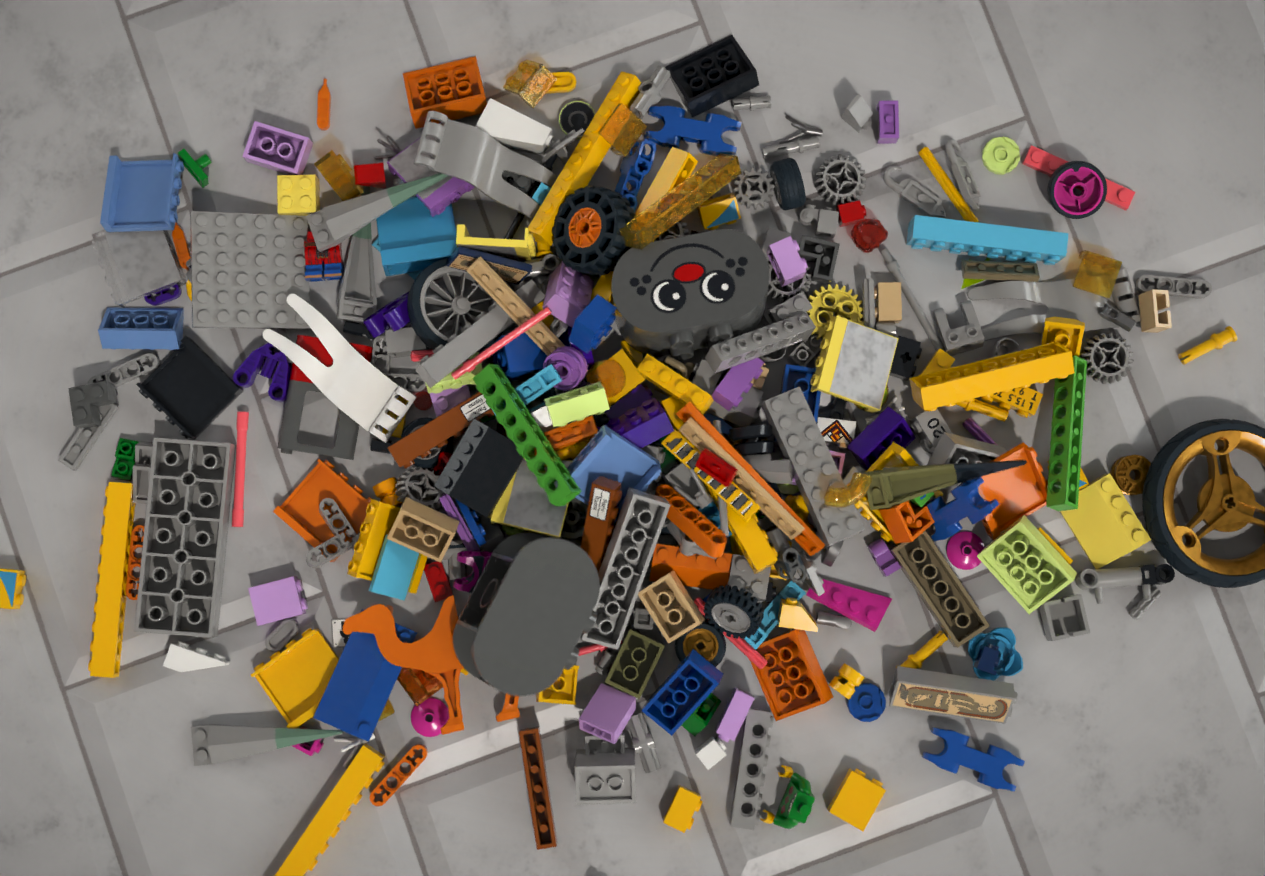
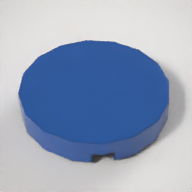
[847,683,886,722]

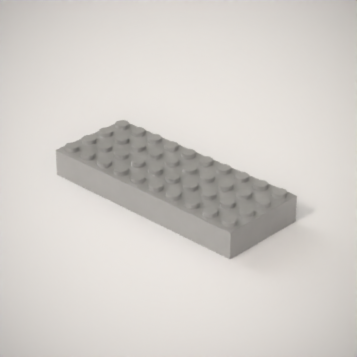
[134,438,236,638]

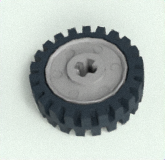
[704,585,764,639]

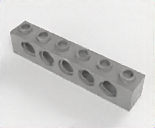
[705,312,816,374]
[730,708,773,830]

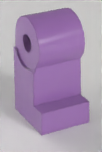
[867,538,901,577]

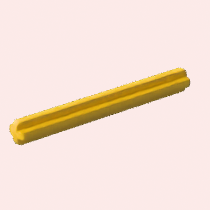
[919,147,979,223]

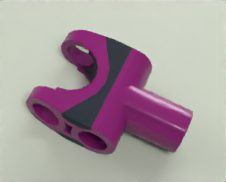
[453,550,492,593]

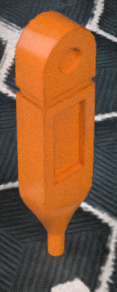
[317,79,331,131]
[172,223,191,270]

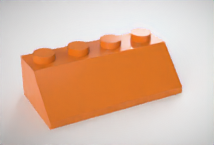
[649,543,732,590]

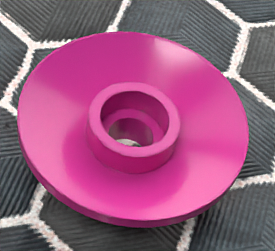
[946,531,985,570]
[411,698,449,737]

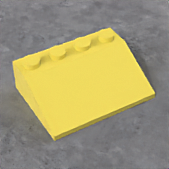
[1060,473,1151,569]

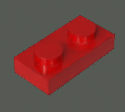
[695,448,738,487]
[424,561,454,603]

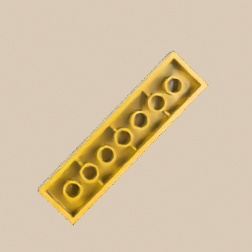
[909,342,1075,411]

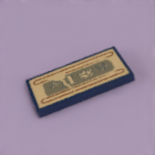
[446,246,532,285]

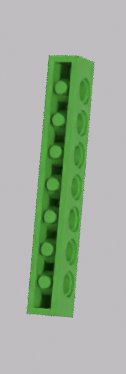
[1046,355,1087,511]
[472,364,582,506]

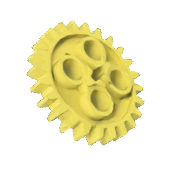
[807,284,864,340]

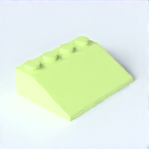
[977,515,1077,614]

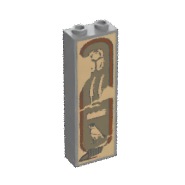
[889,666,1017,724]

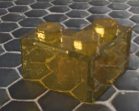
[314,150,364,201]

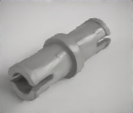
[732,96,771,111]

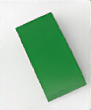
[111,438,139,482]

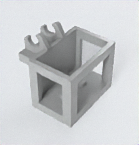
[575,732,636,805]

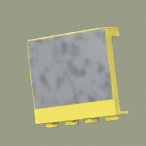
[456,224,536,262]
[810,316,899,413]
[489,459,572,539]

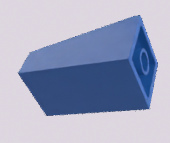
[491,330,570,382]

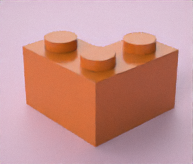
[879,501,934,543]

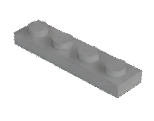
[58,404,119,471]

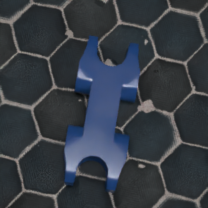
[644,106,741,156]
[615,139,656,212]
[927,477,999,542]
[922,727,1025,792]

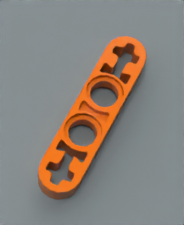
[126,525,145,600]
[370,744,428,806]

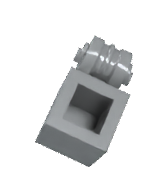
[799,204,839,238]

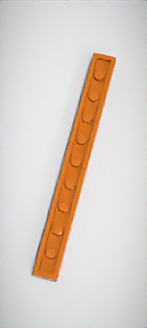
[676,401,825,556]

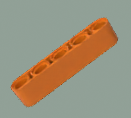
[655,484,727,558]

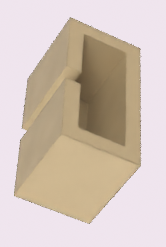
[874,282,902,323]
[1138,289,1172,333]

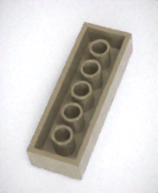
[889,530,990,648]

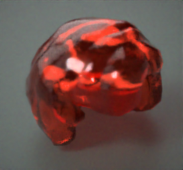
[851,218,888,253]

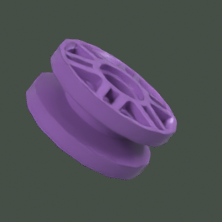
[543,346,587,391]

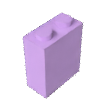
[248,576,308,626]
[579,683,636,744]
[715,687,754,742]

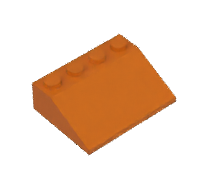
[403,56,487,129]
[749,629,833,721]

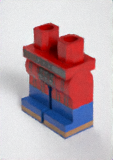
[304,231,344,282]

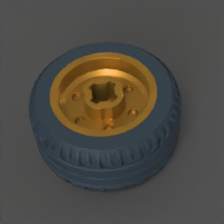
[675,621,726,667]

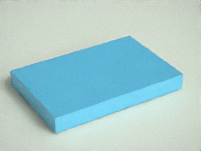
[368,534,419,601]

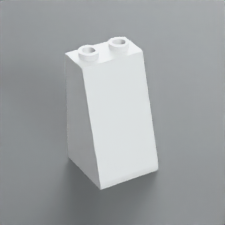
[475,98,555,155]

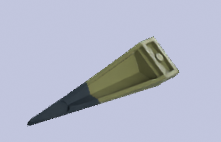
[863,460,1026,510]

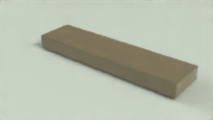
[961,260,1040,282]

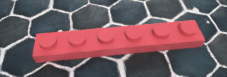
[1022,145,1135,210]

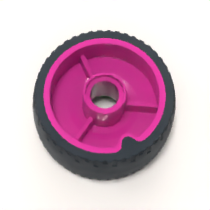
[1047,161,1107,219]

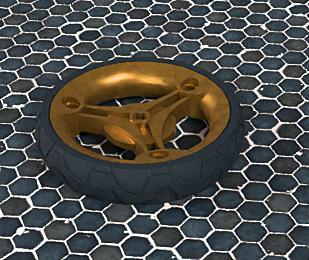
[1142,419,1265,588]

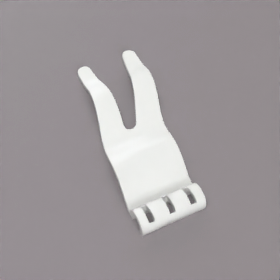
[263,294,417,443]

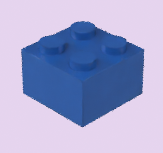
[568,294,616,354]

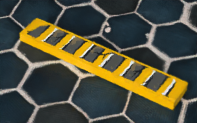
[661,429,761,522]

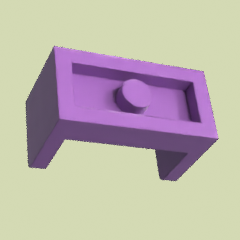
[876,100,899,144]

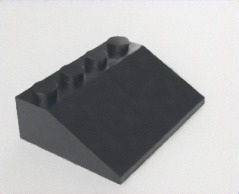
[665,35,759,118]
[434,419,524,518]

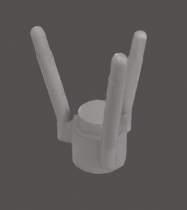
[674,468,714,509]

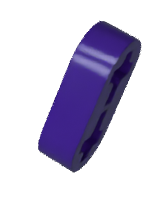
[144,282,182,306]

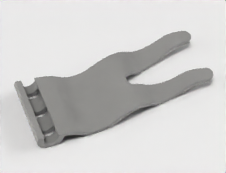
[414,111,558,220]
[967,269,1141,341]

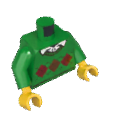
[760,765,815,829]

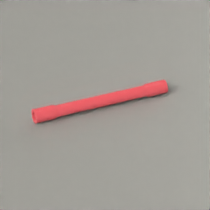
[231,412,249,527]

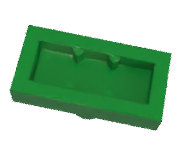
[178,149,212,188]

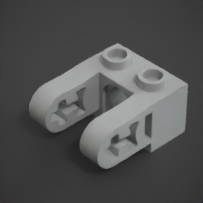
[933,300,985,356]

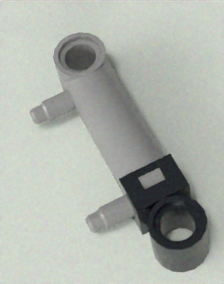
[1075,564,1175,604]

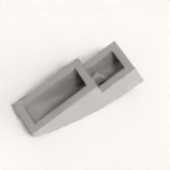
[133,442,153,504]
[742,454,793,484]

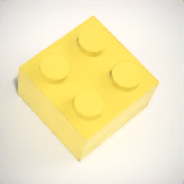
[277,174,320,216]

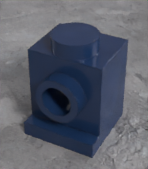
[973,643,1000,675]

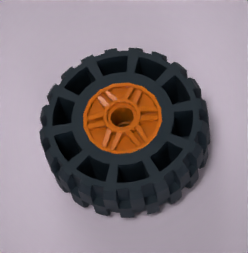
[552,185,638,276]

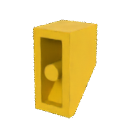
[777,597,818,632]

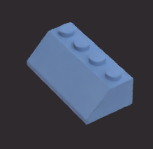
[98,307,184,350]

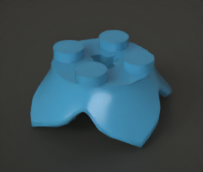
[968,628,1023,681]

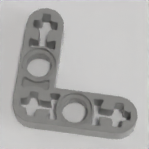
[372,335,427,393]
[306,498,357,568]

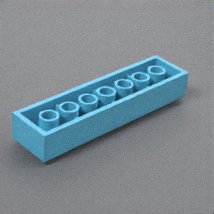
[906,215,1069,265]

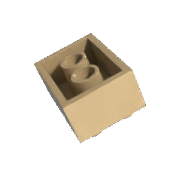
[387,497,460,563]
[638,570,705,644]

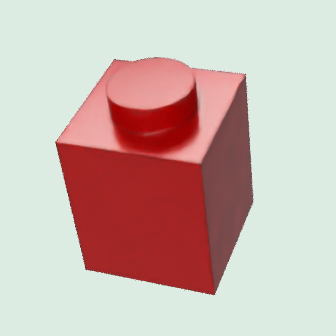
[836,200,866,227]

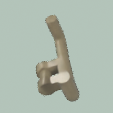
[654,356,695,397]

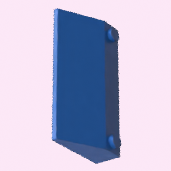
[313,609,417,742]

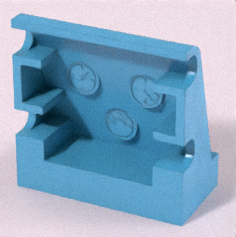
[376,196,458,276]

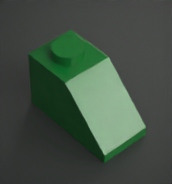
[681,693,721,736]

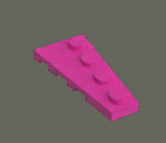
[806,579,892,632]

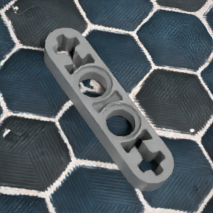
[1135,275,1212,299]
[88,353,160,388]

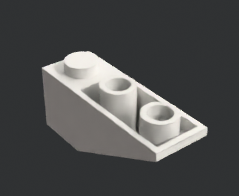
[163,641,230,672]

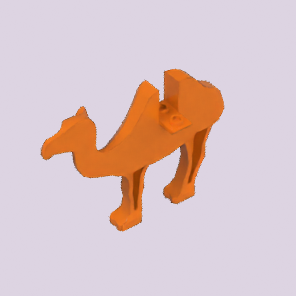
[343,595,520,735]

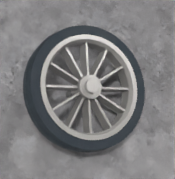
[407,258,503,354]

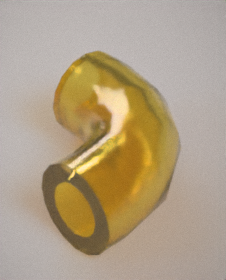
[823,472,872,508]

